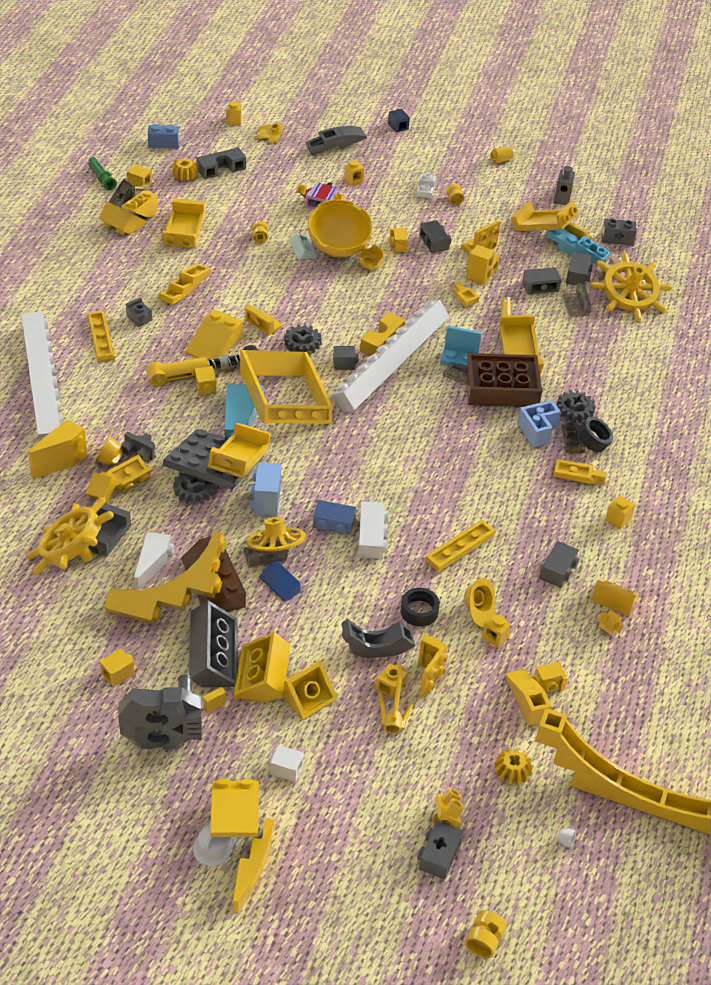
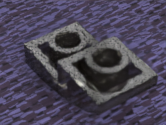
[561,423,586,453]

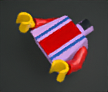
[296,182,344,209]

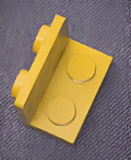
[460,220,500,254]

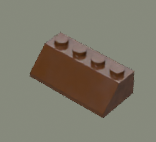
[181,536,246,612]

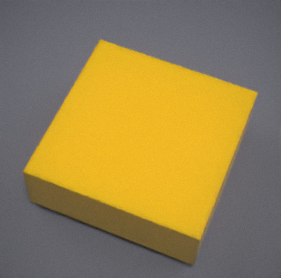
[203,687,226,714]

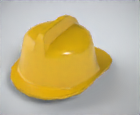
[94,427,123,465]
[464,578,495,628]

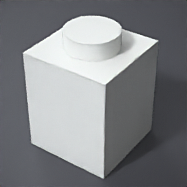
[268,745,304,782]

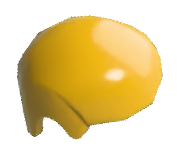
[358,245,384,270]

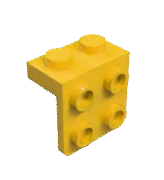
[418,634,448,698]

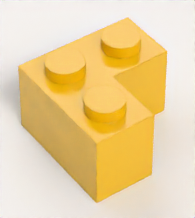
[466,245,500,285]

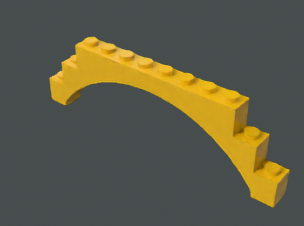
[535,708,711,835]

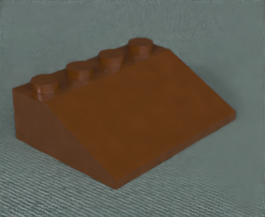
[467,353,542,407]

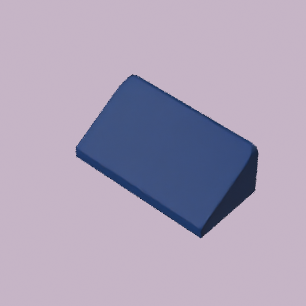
[259,560,301,602]

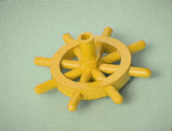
[590,252,672,322]
[26,497,113,575]

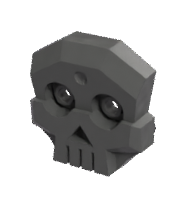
[118,674,202,749]

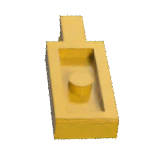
[553,459,607,485]

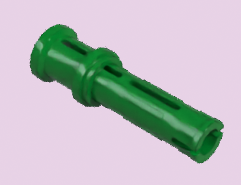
[88,157,117,191]

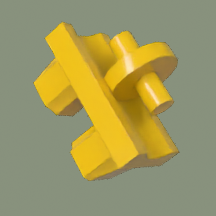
[432,788,464,828]

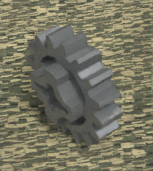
[284,324,322,355]
[556,390,596,423]
[173,472,215,505]

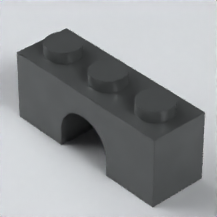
[196,147,246,179]

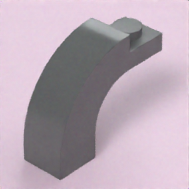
[341,619,415,658]

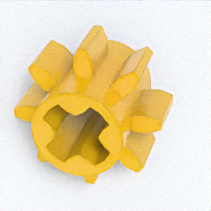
[598,610,624,635]

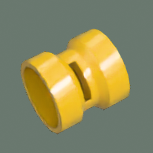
[446,184,465,205]
[252,221,268,243]

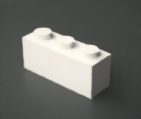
[358,501,388,559]

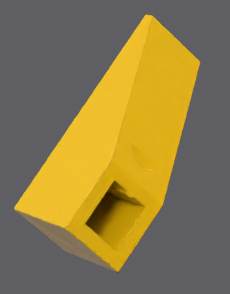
[121,191,158,218]
[505,669,552,726]

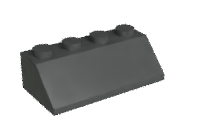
[189,600,238,687]

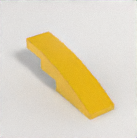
[158,263,211,305]
[233,818,274,913]

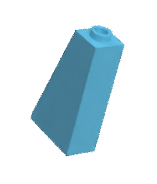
[225,384,263,439]

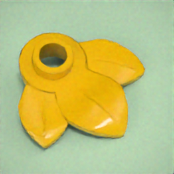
[256,123,283,145]

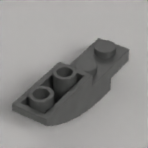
[305,126,367,155]

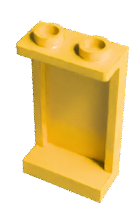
[162,198,205,248]
[511,201,578,231]
[499,314,544,374]
[208,423,271,478]

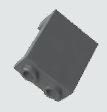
[88,500,131,557]

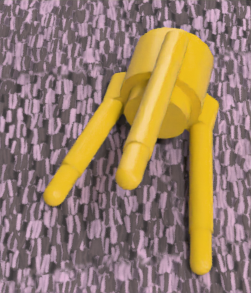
[379,676,413,734]

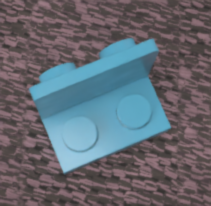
[440,326,482,369]

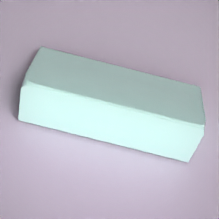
[290,233,317,260]

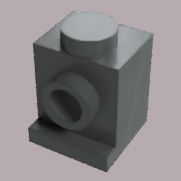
[126,297,152,327]

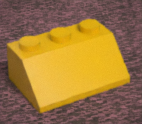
[233,631,290,703]

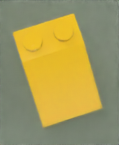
[185,309,243,360]
[28,419,87,479]
[210,779,259,837]

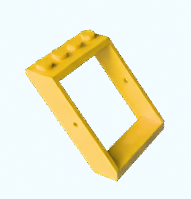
[240,350,332,424]

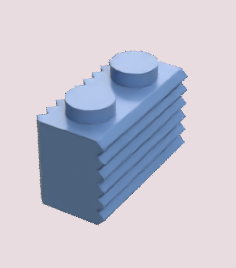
[147,124,179,149]
[313,500,356,535]

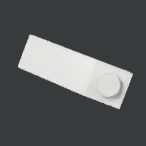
[134,532,174,590]

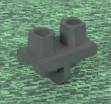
[121,431,156,462]

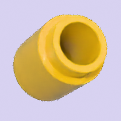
[490,146,513,164]

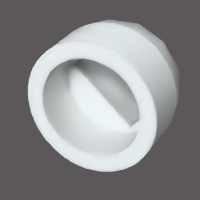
[558,828,576,848]

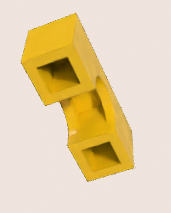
[360,312,406,356]

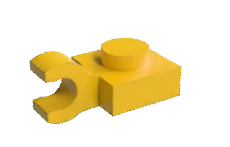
[452,282,480,307]

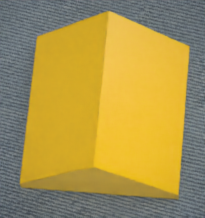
[592,579,640,616]
[284,660,338,720]

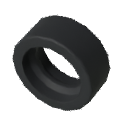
[577,417,613,452]
[400,587,440,627]

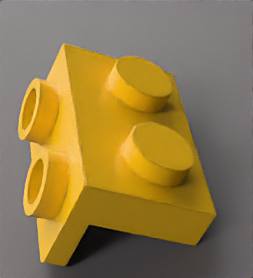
[107,454,153,492]

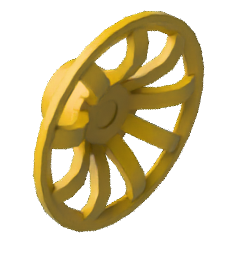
[247,517,306,551]

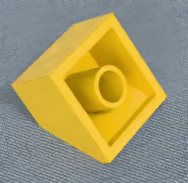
[98,201,147,235]

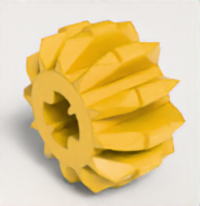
[172,158,198,182]
[494,747,533,786]

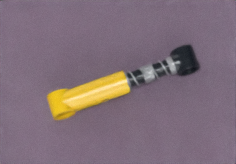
[146,345,258,387]

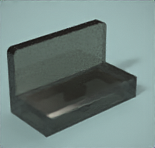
[563,283,591,317]
[243,541,289,568]

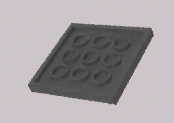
[163,429,264,490]

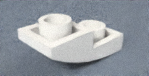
[416,173,436,199]

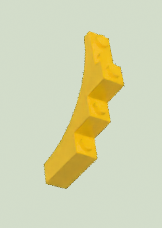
[104,531,226,625]

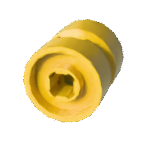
[464,910,507,958]

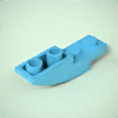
[546,229,611,263]

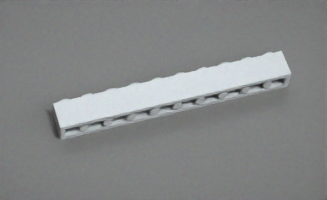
[332,300,449,413]
[21,312,63,441]

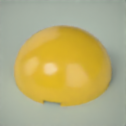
[308,199,373,258]

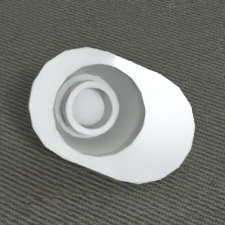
[193,820,237,866]

